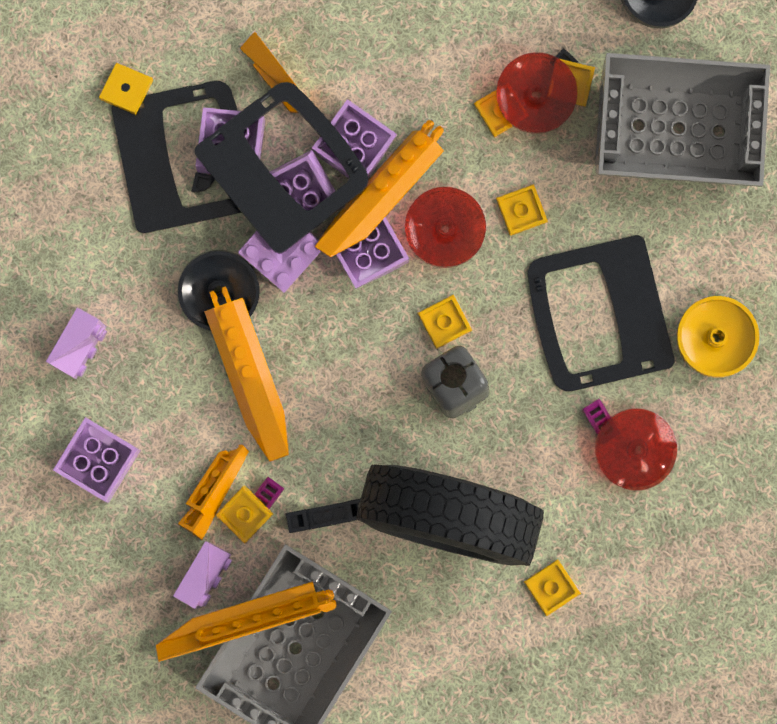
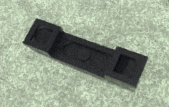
[285,498,361,533]

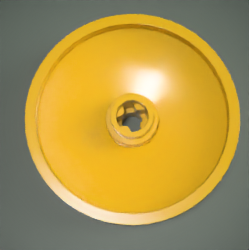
[677,296,759,378]

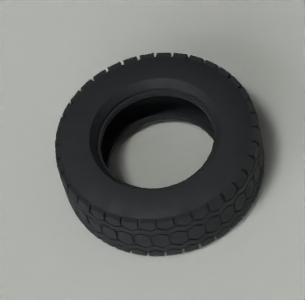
[356,464,544,566]

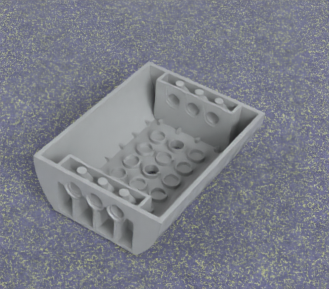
[595,53,770,187]
[196,544,392,724]

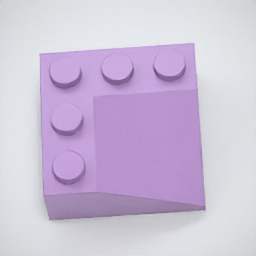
[312,99,397,178]
[196,107,265,174]
[270,150,335,210]
[336,217,409,289]
[238,231,321,293]
[46,307,107,379]
[53,417,141,503]
[173,541,232,609]

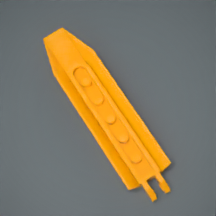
[315,120,444,257]
[204,286,289,462]
[156,581,337,662]

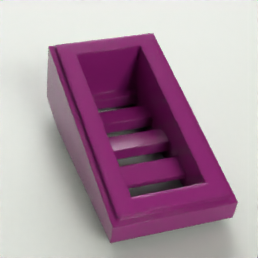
[581,399,621,444]
[254,477,284,509]

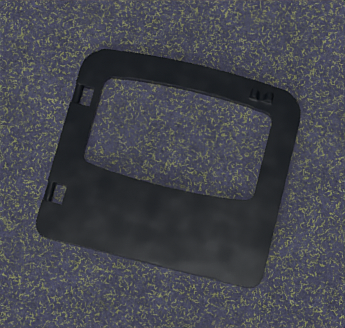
[111,81,242,234]
[195,82,368,254]
[527,235,675,392]

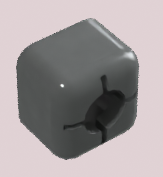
[421,346,490,418]

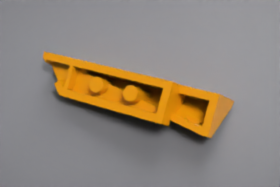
[240,32,298,113]
[178,444,249,540]

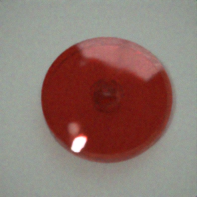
[496,52,577,134]
[405,187,486,268]
[595,408,677,490]

